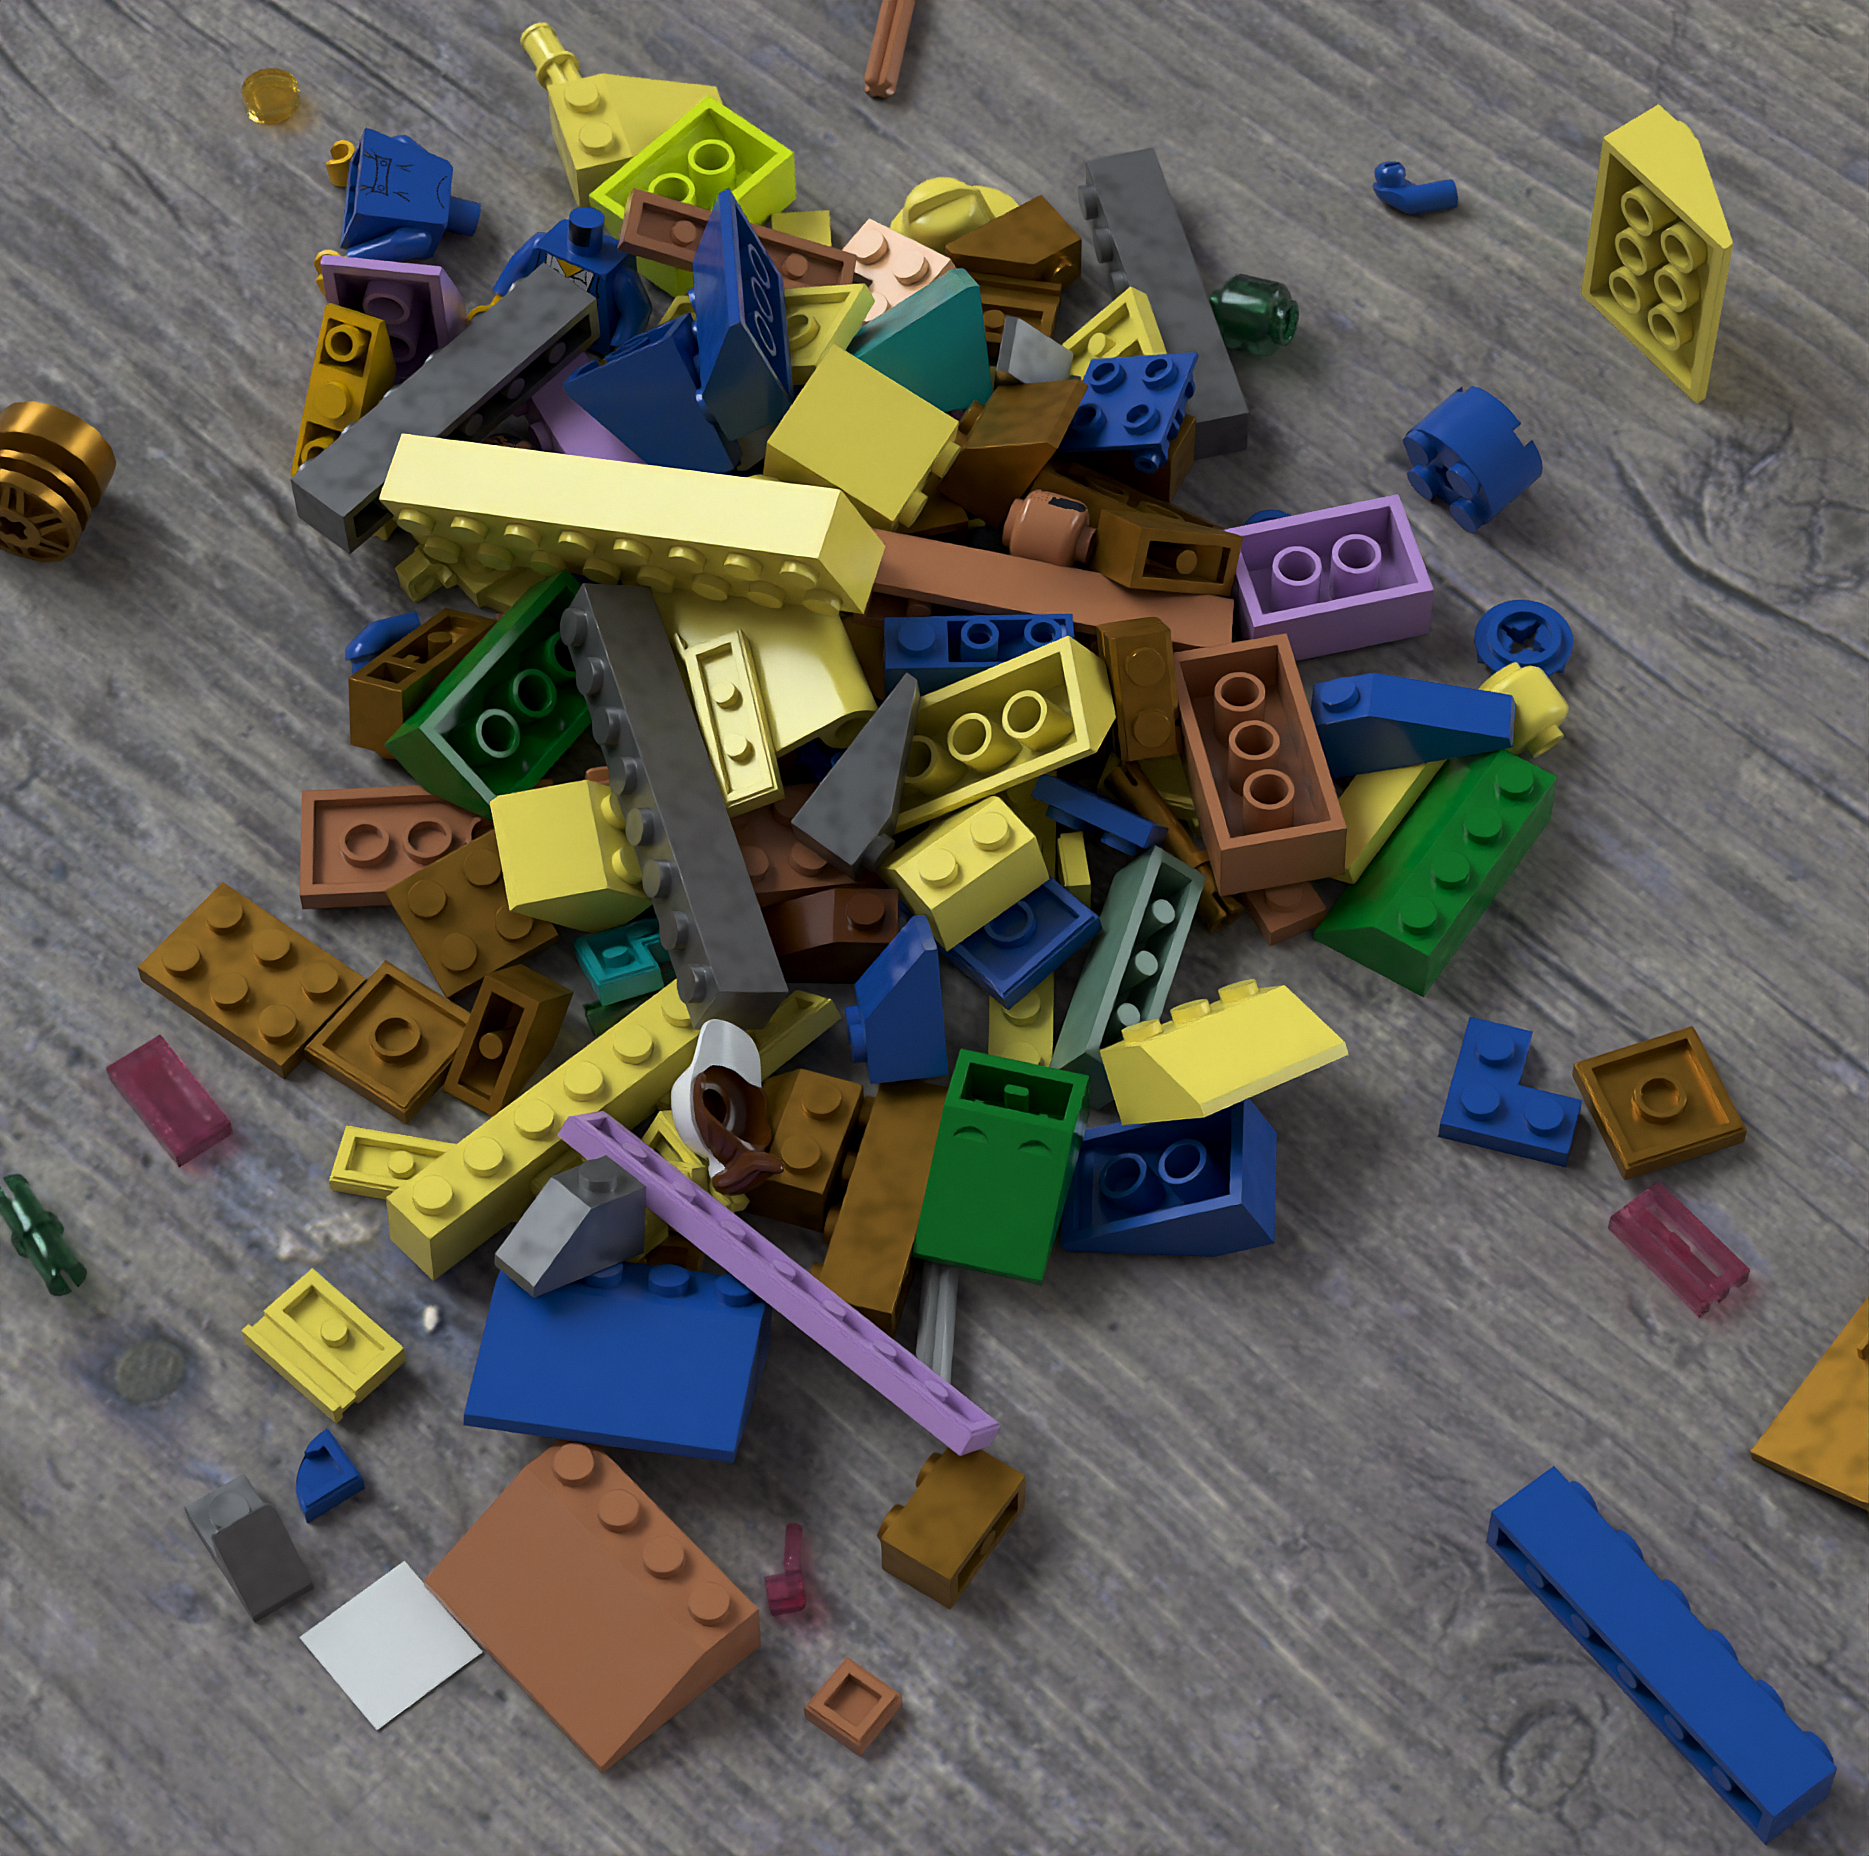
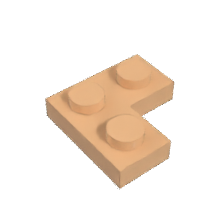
[843,218,957,328]

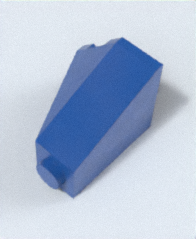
[562,312,743,476]

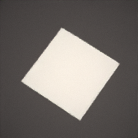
[299,1561,482,1730]

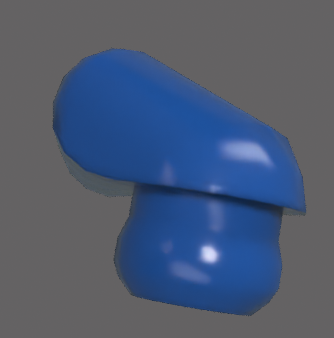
[1372,161,1458,215]
[345,611,421,675]

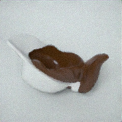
[671,1019,784,1196]

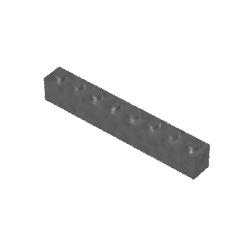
[560,583,789,1030]

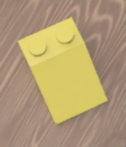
[547,73,723,208]

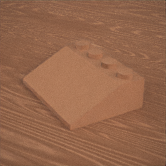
[424,1439,761,1774]

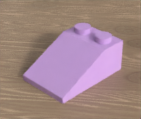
[320,255,467,385]

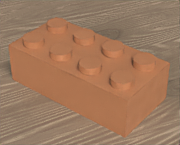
[1173,633,1347,896]

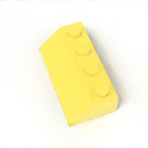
[893,636,1116,835]

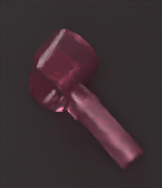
[764,1523,806,1616]

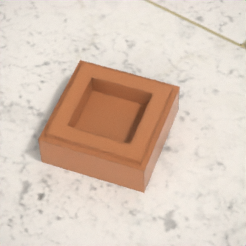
[804,1657,903,1757]

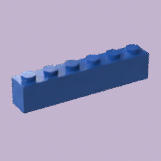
[1486,1466,1837,1845]

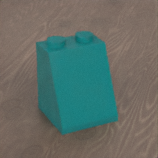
[845,268,993,412]

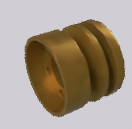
[0,401,117,562]

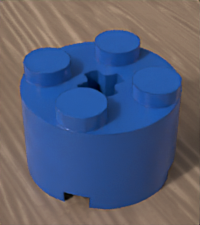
[1403,386,1543,533]

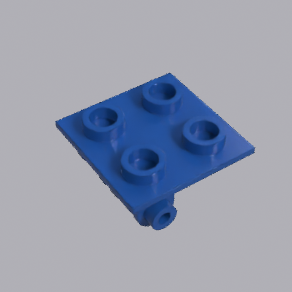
[1055,352,1199,474]

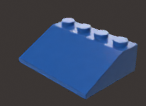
[464,1261,772,1463]

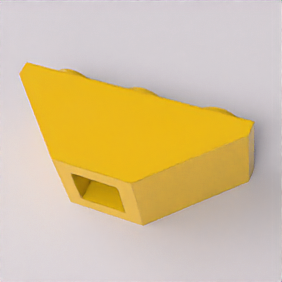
[290,303,397,477]

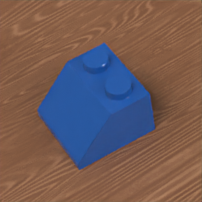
[845,915,949,1084]

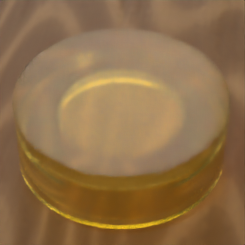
[241,68,301,124]

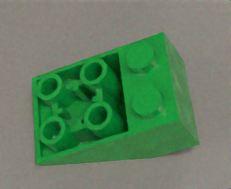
[912,1048,1090,1285]

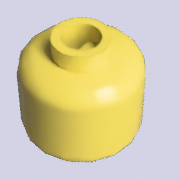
[1478,662,1569,758]

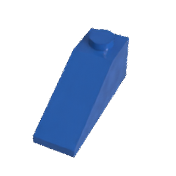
[1311,673,1516,780]

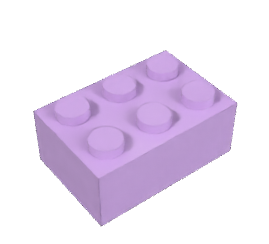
[1223,494,1434,661]

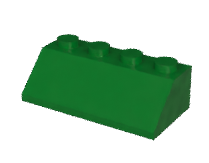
[384,568,592,821]
[1314,749,1557,998]

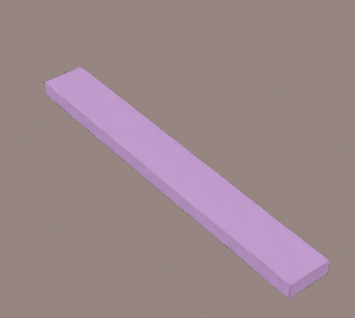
[557,1111,1001,1456]

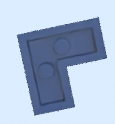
[1031,774,1169,856]
[1438,1017,1582,1168]

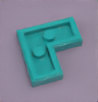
[572,915,671,1006]

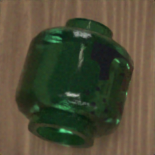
[1209,274,1299,356]

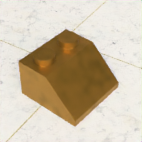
[935,379,1089,529]
[743,1068,864,1233]

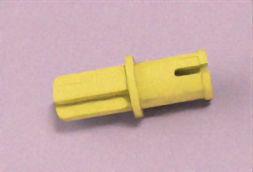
[520,23,582,89]

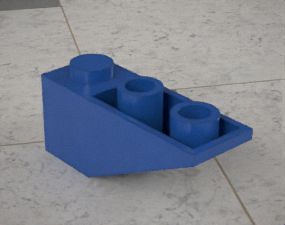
[883,614,1074,700]

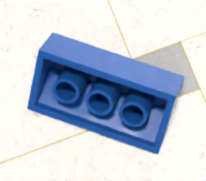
[688,189,795,442]

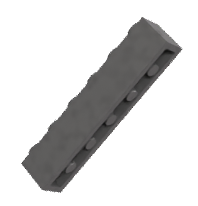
[1078,147,1249,461]
[290,262,600,554]

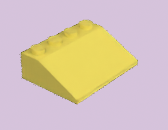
[1581,104,1733,404]

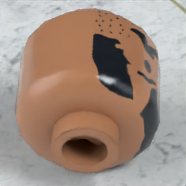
[1002,489,1097,568]

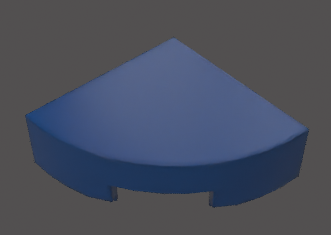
[295,1428,365,1523]

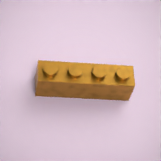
[810,1079,949,1340]

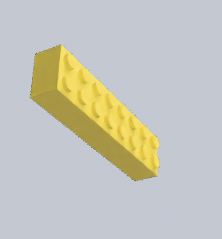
[379,433,886,616]

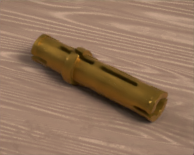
[1103,760,1244,933]

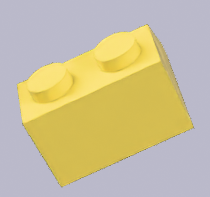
[490,779,653,934]
[876,796,1050,952]

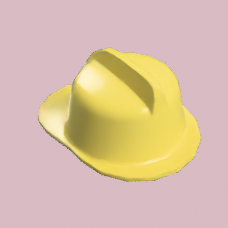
[890,177,1019,256]

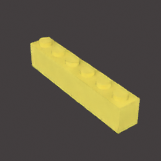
[386,978,701,1281]

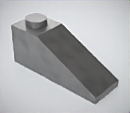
[791,673,921,882]

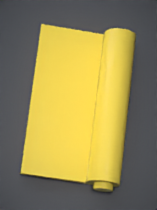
[621,475,878,759]

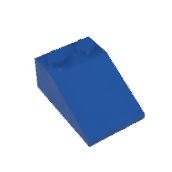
[1060,1098,1277,1257]

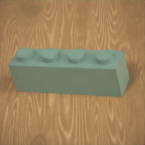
[1049,845,1207,1110]

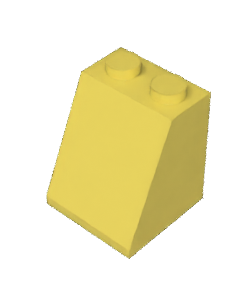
[763,343,961,532]

